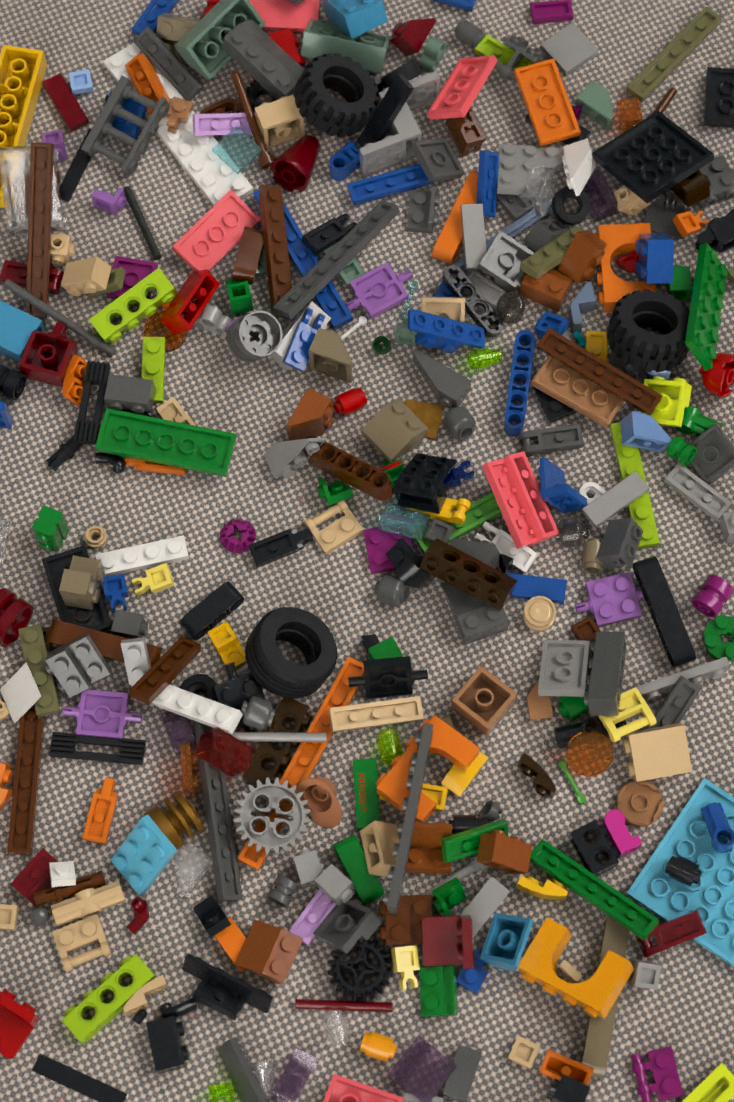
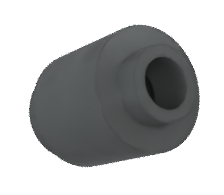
[454,20,486,48]

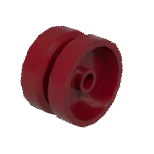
[0,588,34,647]

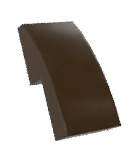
[518,753,556,799]

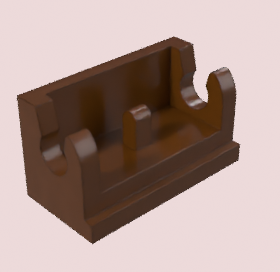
[446,107,486,157]

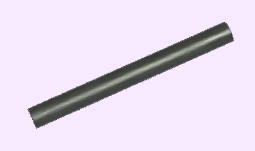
[123,186,162,260]

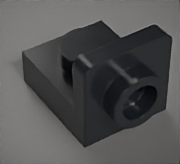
[193,896,231,937]

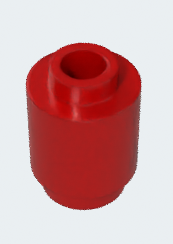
[333,388,367,417]

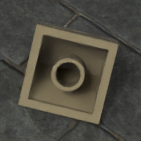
[309,328,353,383]
[361,398,428,462]

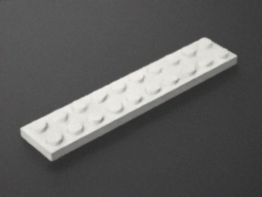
[103,43,254,206]

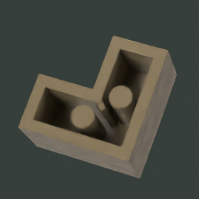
[59,555,105,610]

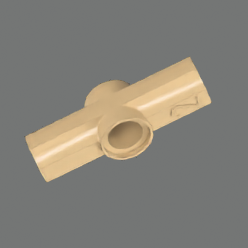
[51,881,126,926]

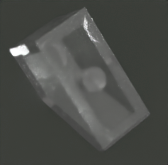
[174,842,213,902]

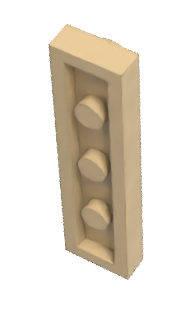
[328,696,424,732]

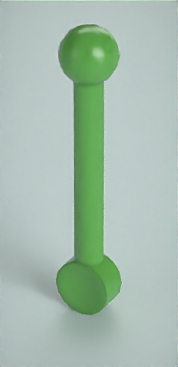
[558,760,586,804]

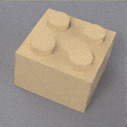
[255,94,305,150]

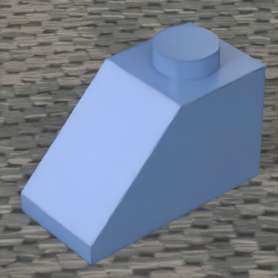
[620,411,672,453]

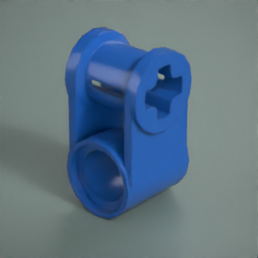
[329,141,360,181]

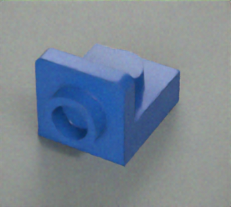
[535,311,570,340]

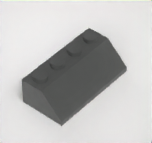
[222,20,304,100]

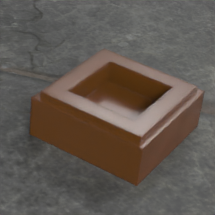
[570,616,601,643]

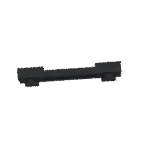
[73,360,110,445]
[49,732,146,765]

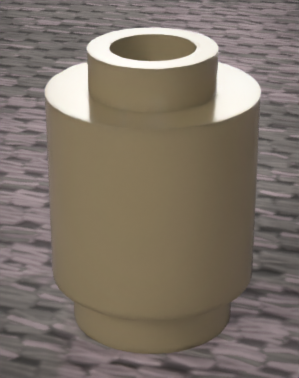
[581,538,604,574]

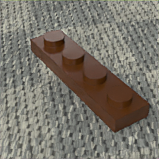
[129,636,201,705]

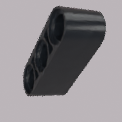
[179,581,245,641]

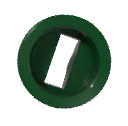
[372,336,391,355]

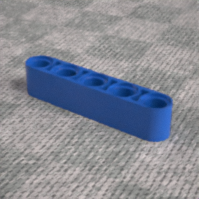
[504,330,535,437]

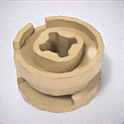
[523,596,556,632]

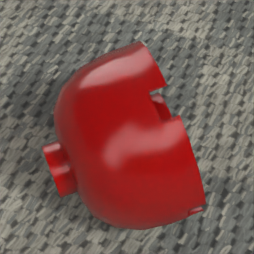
[700,352,734,398]

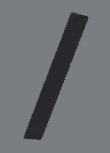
[58,129,91,202]
[32,1054,127,1102]

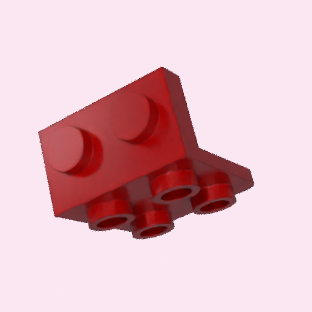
[0,989,40,1059]

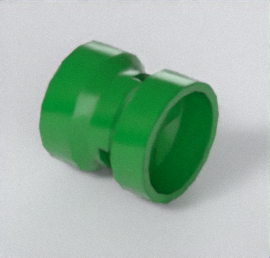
[666,436,698,466]

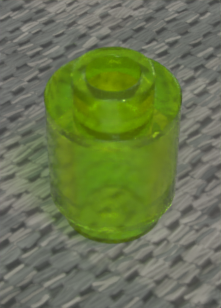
[376,729,404,766]

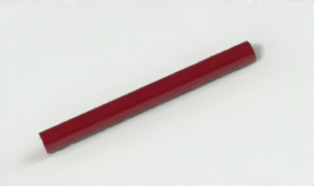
[295,999,393,1012]

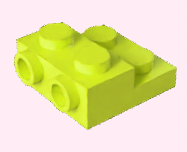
[639,376,692,427]

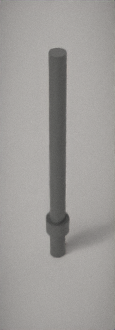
[3,279,117,357]

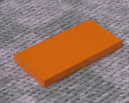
[513,58,581,147]

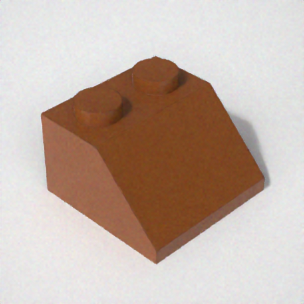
[520,266,575,312]
[287,388,335,441]
[235,920,303,985]

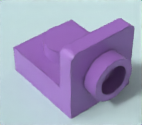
[41,129,68,163]
[91,187,127,216]

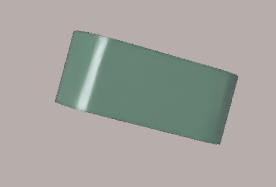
[420,37,449,72]

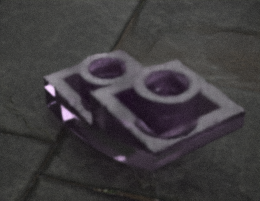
[271,1047,318,1102]

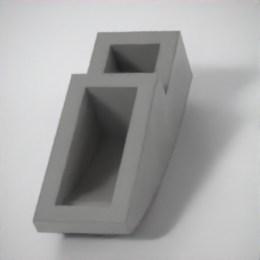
[461,876,510,939]

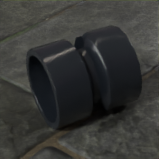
[0,364,27,400]

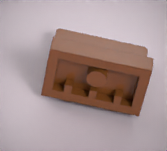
[405,821,452,874]

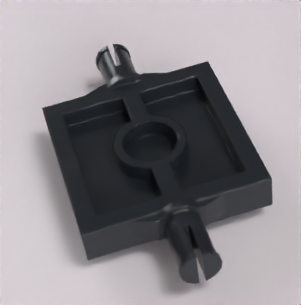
[348,656,428,699]
[212,662,265,732]

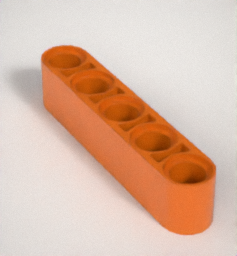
[432,170,478,265]

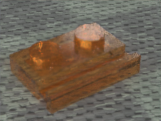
[180,743,199,798]

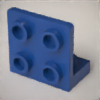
[538,457,588,514]

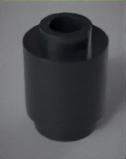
[449,815,483,834]
[665,855,703,887]

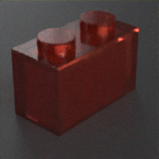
[195,727,254,777]

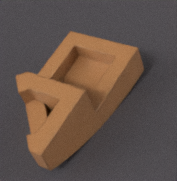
[526,679,553,721]

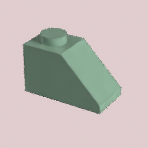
[576,80,613,131]

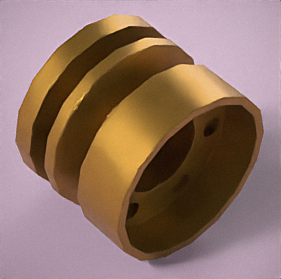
[143,790,205,850]

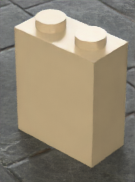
[622,723,692,782]

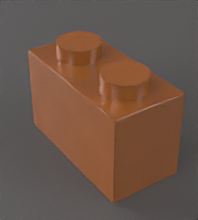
[558,230,607,283]
[477,830,532,875]

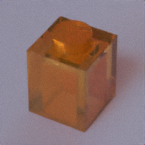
[616,98,643,133]

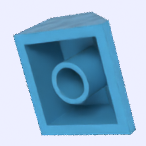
[480,913,534,972]

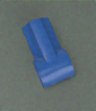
[700,802,734,853]

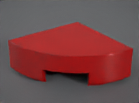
[615,251,639,273]

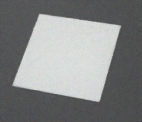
[0,662,42,724]

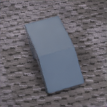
[568,282,596,333]

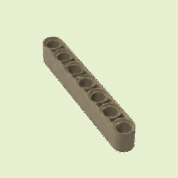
[581,916,630,1079]

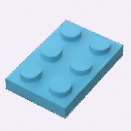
[110,815,178,896]

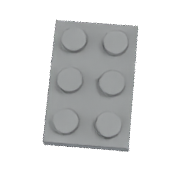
[538,640,590,697]

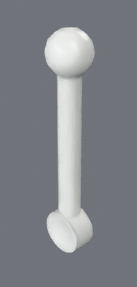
[340,316,367,340]

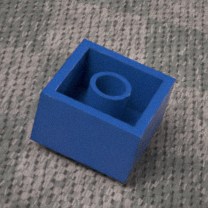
[635,233,674,284]

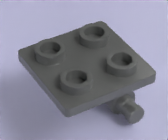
[494,35,548,83]

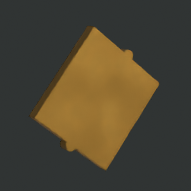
[405,399,444,440]

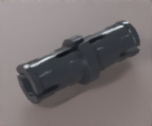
[45,436,83,471]

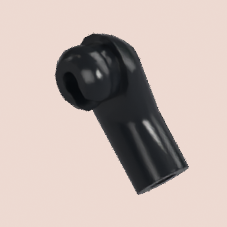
[159,998,197,1018]

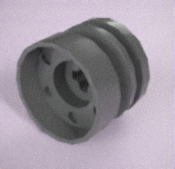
[226,310,283,362]

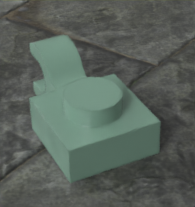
[395,315,417,346]

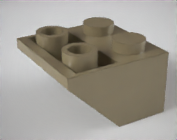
[156,12,200,66]

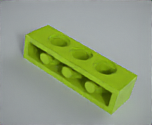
[89,268,178,344]
[61,954,156,1046]

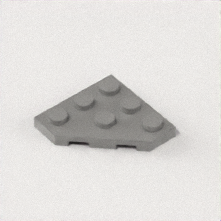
[497,144,562,195]

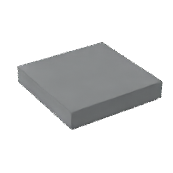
[540,22,599,76]

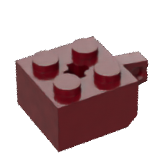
[19,322,79,388]

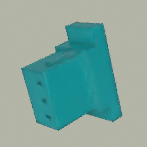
[572,330,586,347]

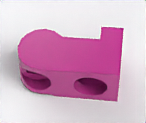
[603,809,642,857]

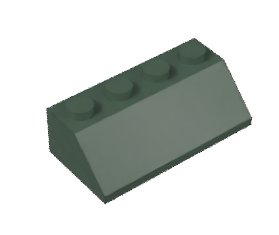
[174,0,266,80]
[300,19,390,74]

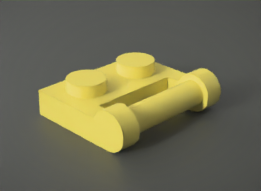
[598,687,657,743]

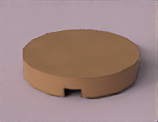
[616,781,664,827]

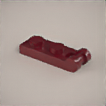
[0,260,64,294]
[635,910,707,957]

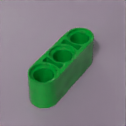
[333,834,385,905]

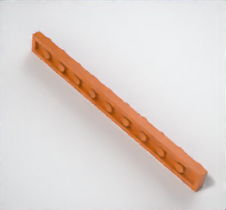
[237,656,364,871]

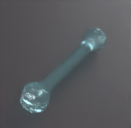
[399,281,418,321]

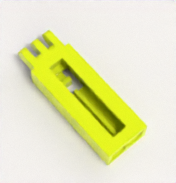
[682,1063,734,1102]

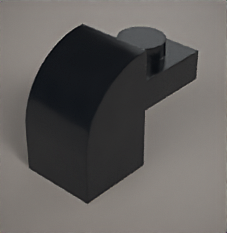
[385,539,435,588]

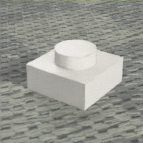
[49,861,76,887]

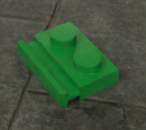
[420,965,458,1018]

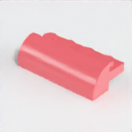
[482,451,559,549]

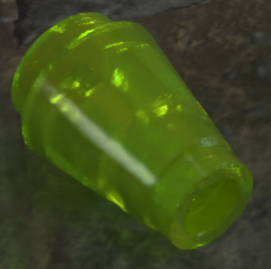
[468,349,502,371]

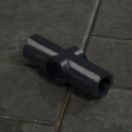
[554,718,627,749]

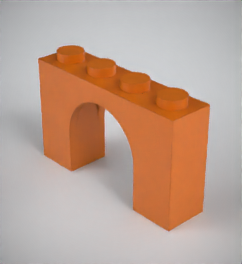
[593,223,656,312]
[376,715,480,823]

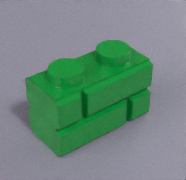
[32,506,69,552]

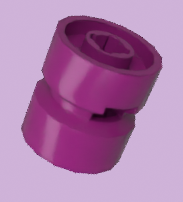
[691,574,734,618]

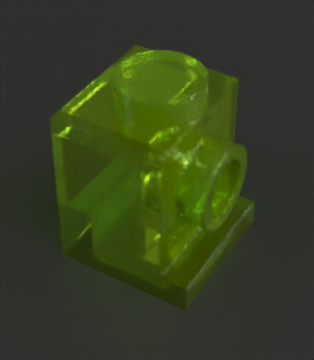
[208,1082,236,1102]

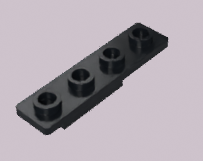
[182,954,273,1020]

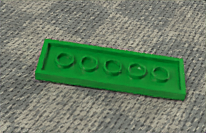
[685,243,728,371]
[95,408,237,477]

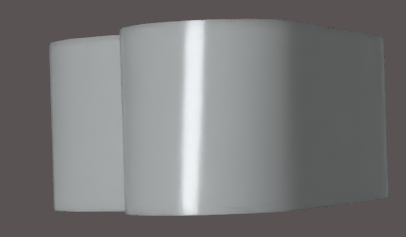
[194,305,232,335]

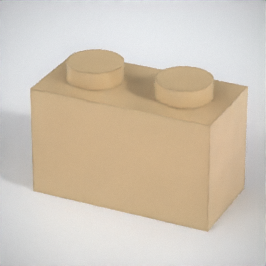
[61,256,112,296]
[360,821,400,877]

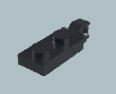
[249,528,313,568]

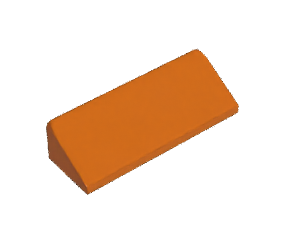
[125,53,171,115]

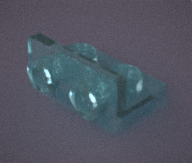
[378,504,430,540]

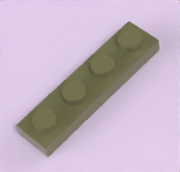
[520,225,584,280]
[18,624,61,717]

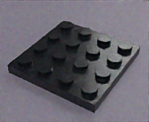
[592,111,714,203]

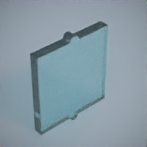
[212,126,263,174]

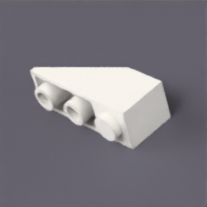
[562,138,596,196]

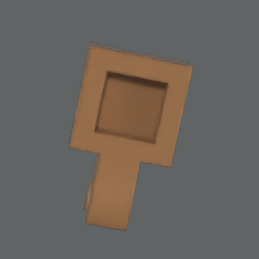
[166,97,194,134]

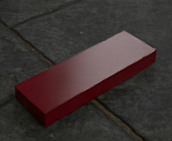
[42,73,89,132]

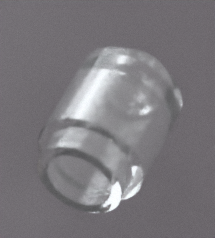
[322,1009,351,1048]

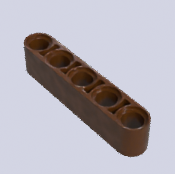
[305,436,394,501]
[47,619,162,667]

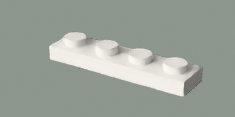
[95,535,189,577]
[152,684,243,735]

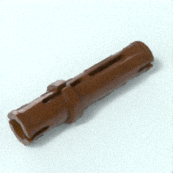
[32,870,106,907]

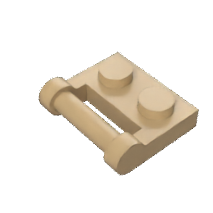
[304,500,363,555]
[52,914,112,973]

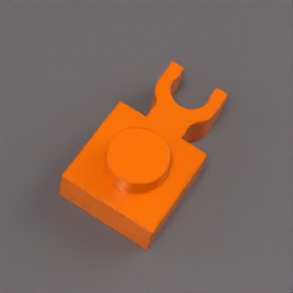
[672,210,709,238]

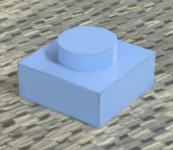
[69,69,94,95]

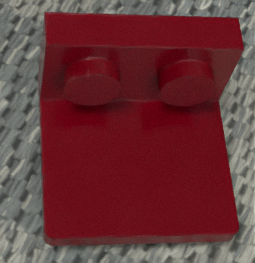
[422,915,474,969]

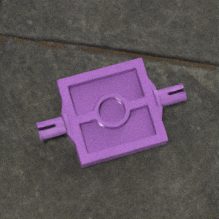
[345,262,413,319]
[574,572,644,627]
[62,689,142,739]

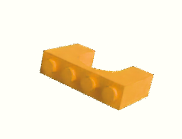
[518,917,634,1019]

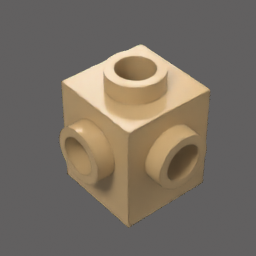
[614,185,651,217]
[50,233,76,266]

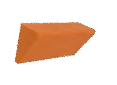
[539,1049,594,1085]

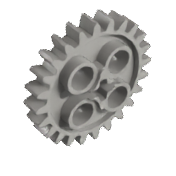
[233,777,311,856]

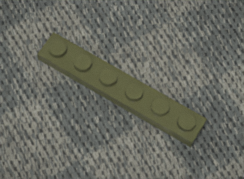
[626,6,722,103]

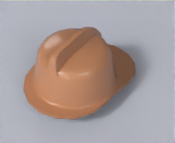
[298,775,342,828]

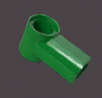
[675,405,723,436]

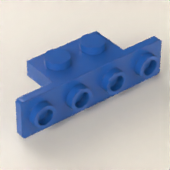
[408,309,485,353]

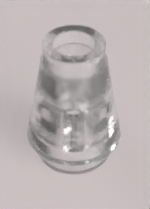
[252,1060,275,1097]

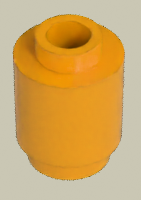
[360,1032,397,1062]

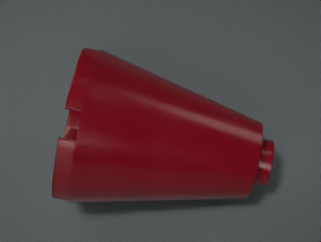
[269,135,321,193]

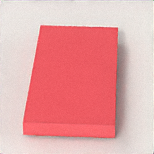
[249,0,320,33]
[427,55,497,120]
[171,190,261,272]

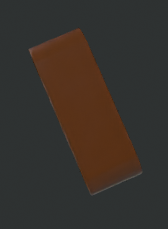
[231,227,264,285]

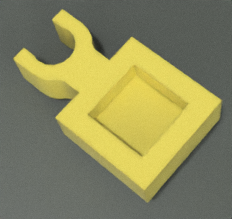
[132,563,175,596]
[391,945,420,990]

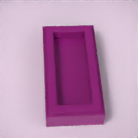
[530,0,574,25]

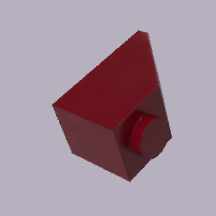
[389,18,436,56]

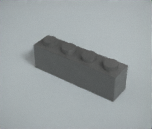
[584,632,627,716]

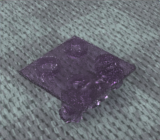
[388,1035,457,1102]

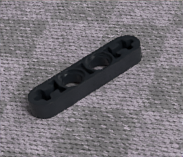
[442,265,504,338]

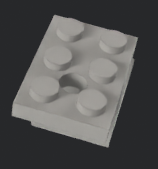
[359,71,440,177]

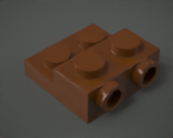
[379,895,432,945]

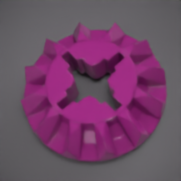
[220,518,256,553]

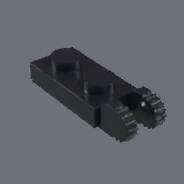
[301,213,357,255]

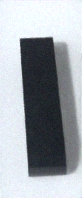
[632,556,696,668]

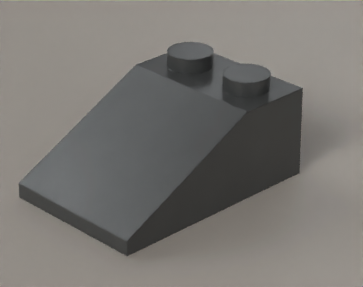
[440,582,509,645]

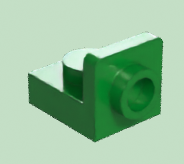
[316,477,354,506]
[432,877,467,916]

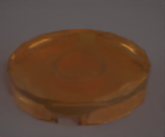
[144,310,187,352]
[566,731,613,777]

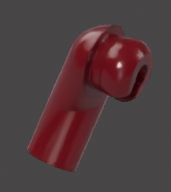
[127,897,149,935]

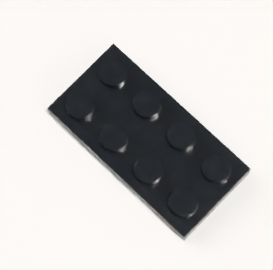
[42,545,112,632]

